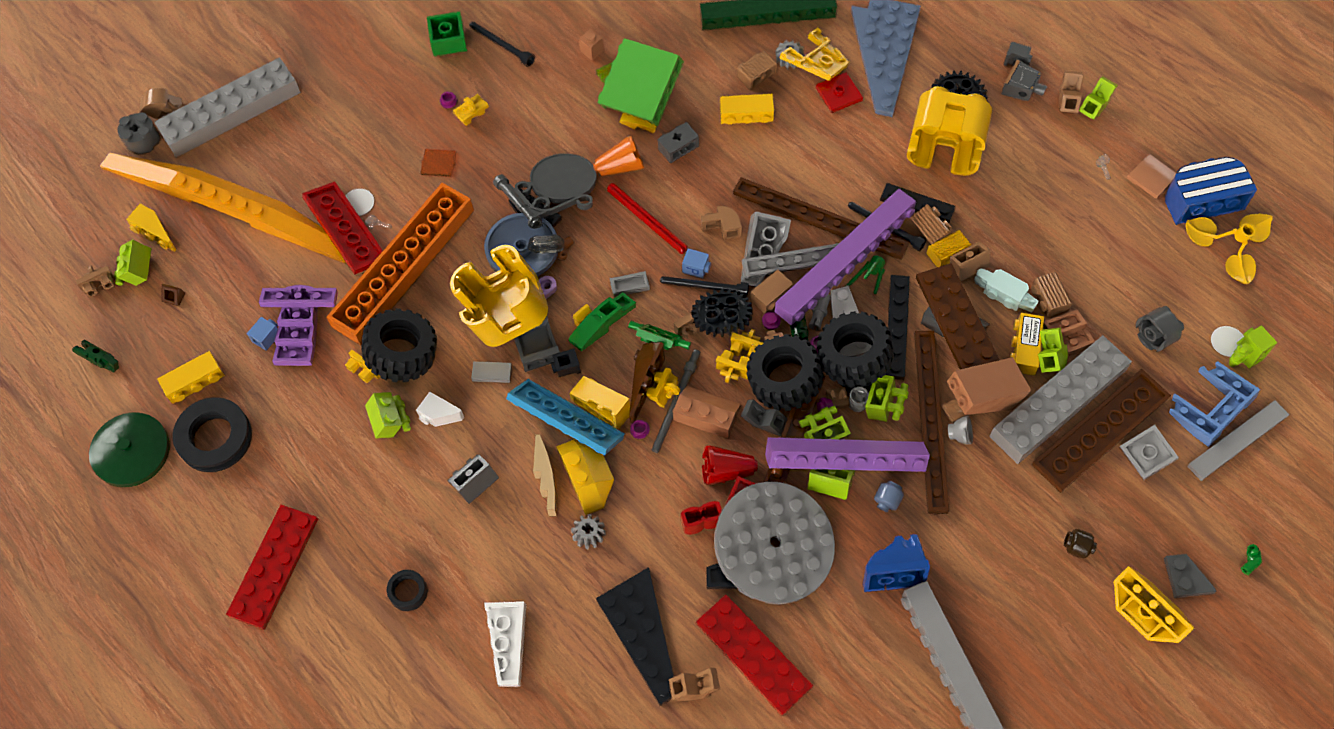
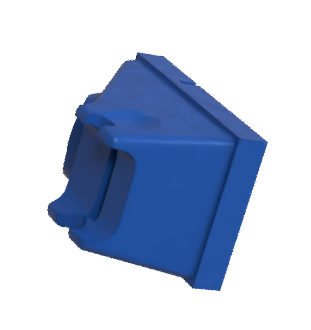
[863,534,930,592]

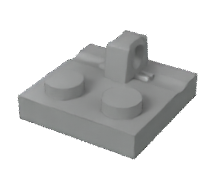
[1120,425,1179,480]

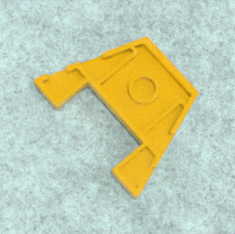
[779,27,849,81]

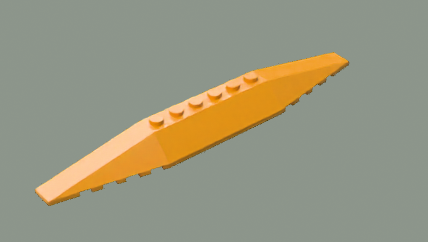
[100,153,346,263]

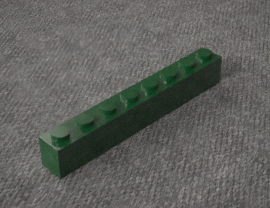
[700,0,837,30]

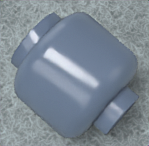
[874,481,904,512]

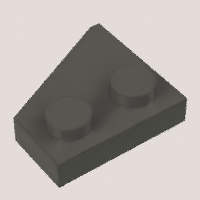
[1164,554,1216,598]

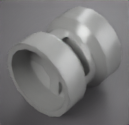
[849,386,869,412]

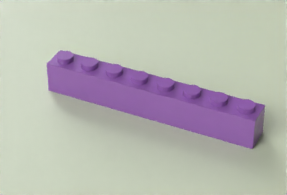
[765,438,930,472]

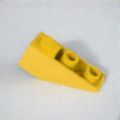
[126,204,176,252]

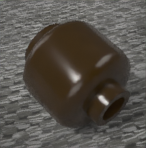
[1064,529,1097,558]

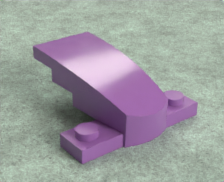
[259,285,338,366]

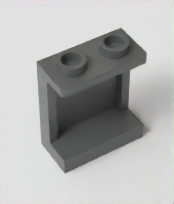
[514,316,560,372]

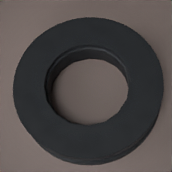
[172,397,252,472]

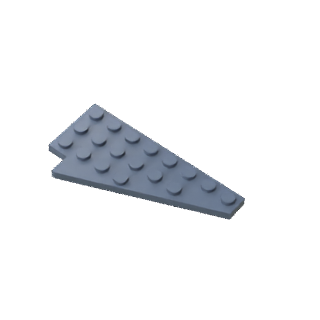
[851,0,921,117]

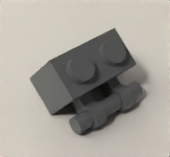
[447,454,499,504]

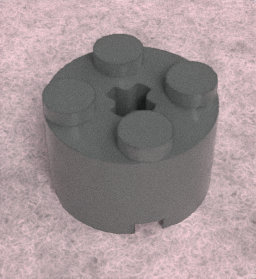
[117,112,160,154]
[1136,306,1184,352]

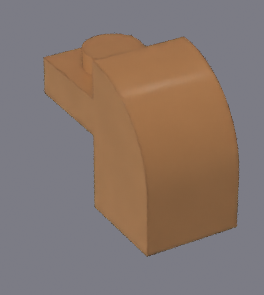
[1059,71,1083,113]
[139,88,182,118]
[701,206,742,240]
[669,668,720,701]

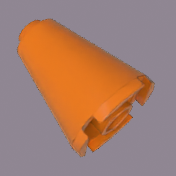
[593,135,644,176]

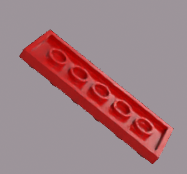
[302,182,383,275]
[226,504,318,630]
[695,594,813,716]

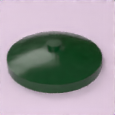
[89,412,170,487]

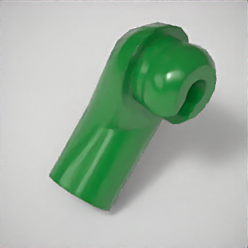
[1241,544,1262,575]

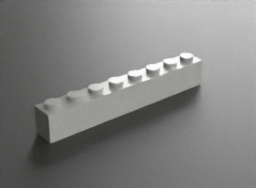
[901,581,1003,729]

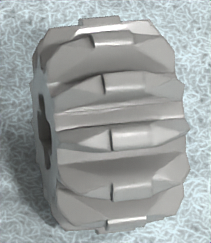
[775,40,805,69]
[571,514,606,550]

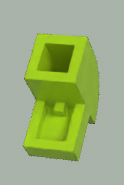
[1079,76,1118,120]
[1038,327,1068,373]

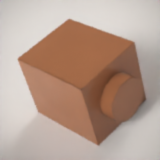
[579,29,604,61]

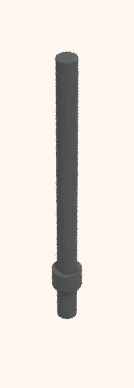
[651,349,701,453]

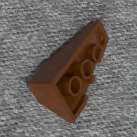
[629,342,665,424]

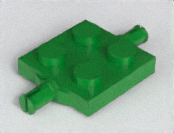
[628,320,691,350]

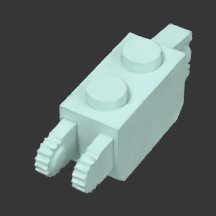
[974,269,1038,313]

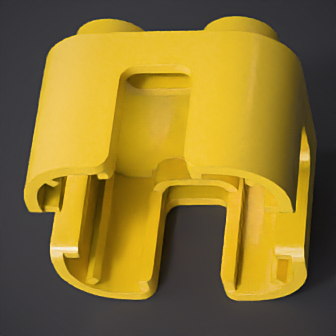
[907,87,992,176]
[450,245,548,347]

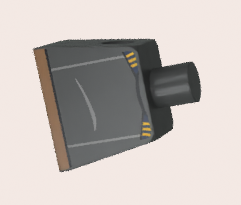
[1001,60,1047,101]

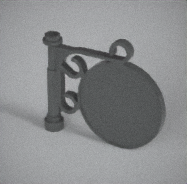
[493,153,597,229]

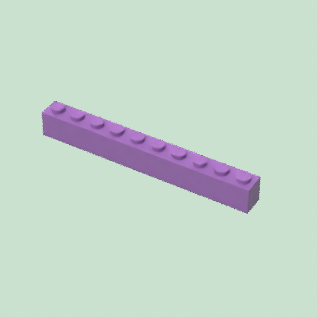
[775,189,916,326]

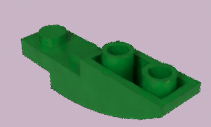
[568,292,636,352]

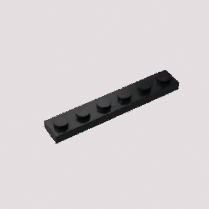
[885,275,910,380]

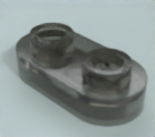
[528,235,565,254]

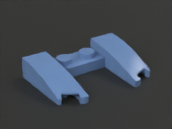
[1169,362,1260,447]

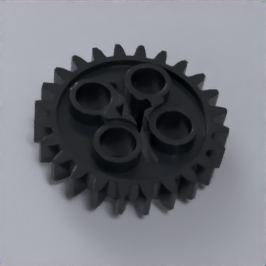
[931,70,988,100]
[691,289,753,337]

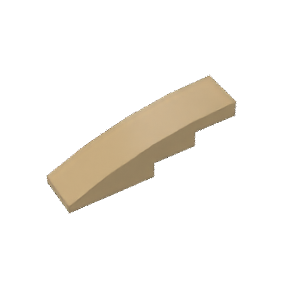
[533,435,557,516]

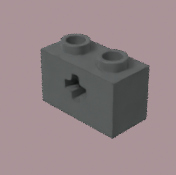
[658,122,699,164]

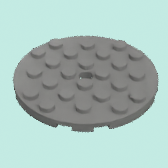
[714,482,835,604]

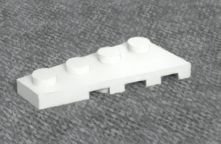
[830,286,872,357]
[484,602,526,687]

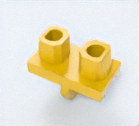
[453,94,489,126]
[730,329,764,358]
[345,350,381,383]
[716,350,750,383]
[646,368,681,408]

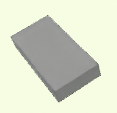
[610,271,650,297]
[471,361,512,383]

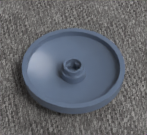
[484,213,559,276]

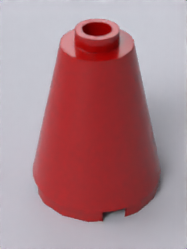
[702,445,758,485]

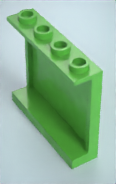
[597,38,684,126]

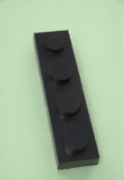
[880,183,956,223]

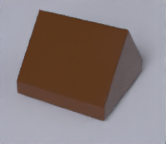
[161,284,185,306]

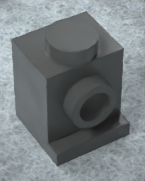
[1004,41,1033,66]

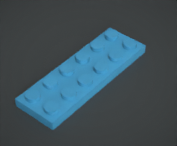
[506,379,625,456]

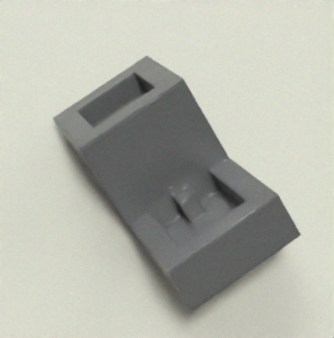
[741,399,788,436]

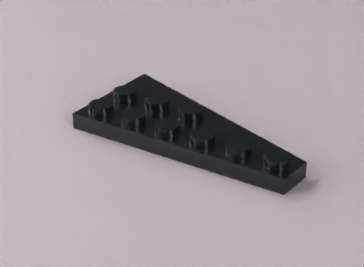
[596,567,674,706]

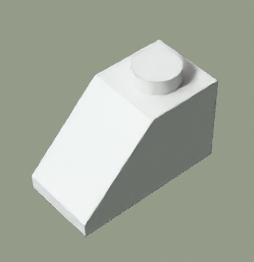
[416,392,464,427]

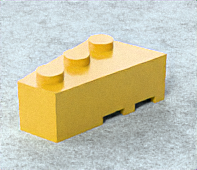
[570,376,630,430]

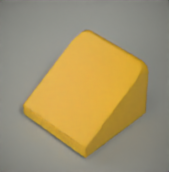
[573,304,592,327]

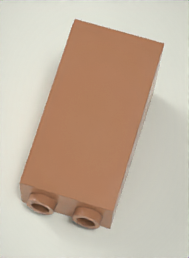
[947,357,1031,415]

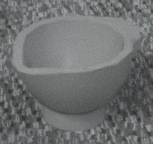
[948,416,973,444]

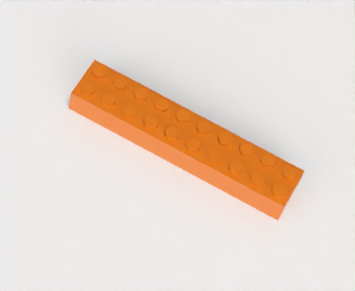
[327,182,474,346]

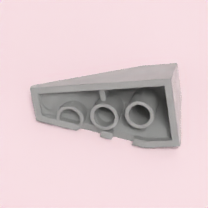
[740,211,791,287]

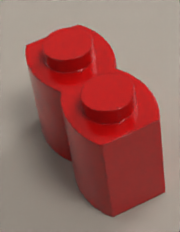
[680,501,722,535]

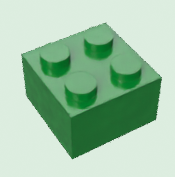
[427,11,467,56]

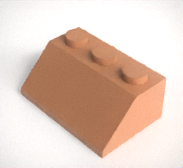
[673,386,741,439]

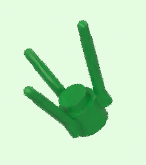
[845,255,886,294]

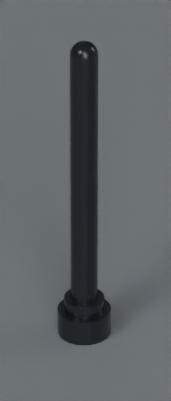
[469,22,535,67]
[848,202,927,252]
[660,276,749,298]

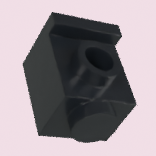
[551,348,581,378]

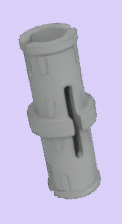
[809,294,831,331]

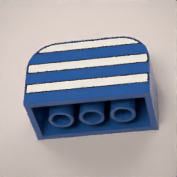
[1165,157,1257,225]

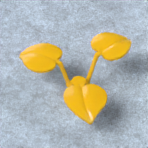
[1186,214,1273,284]

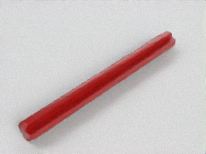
[607,183,688,254]

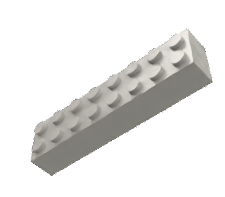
[154,57,301,158]
[990,335,1132,464]

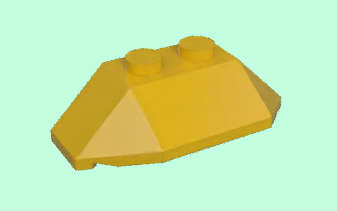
[556,439,614,516]
[1114,566,1194,643]

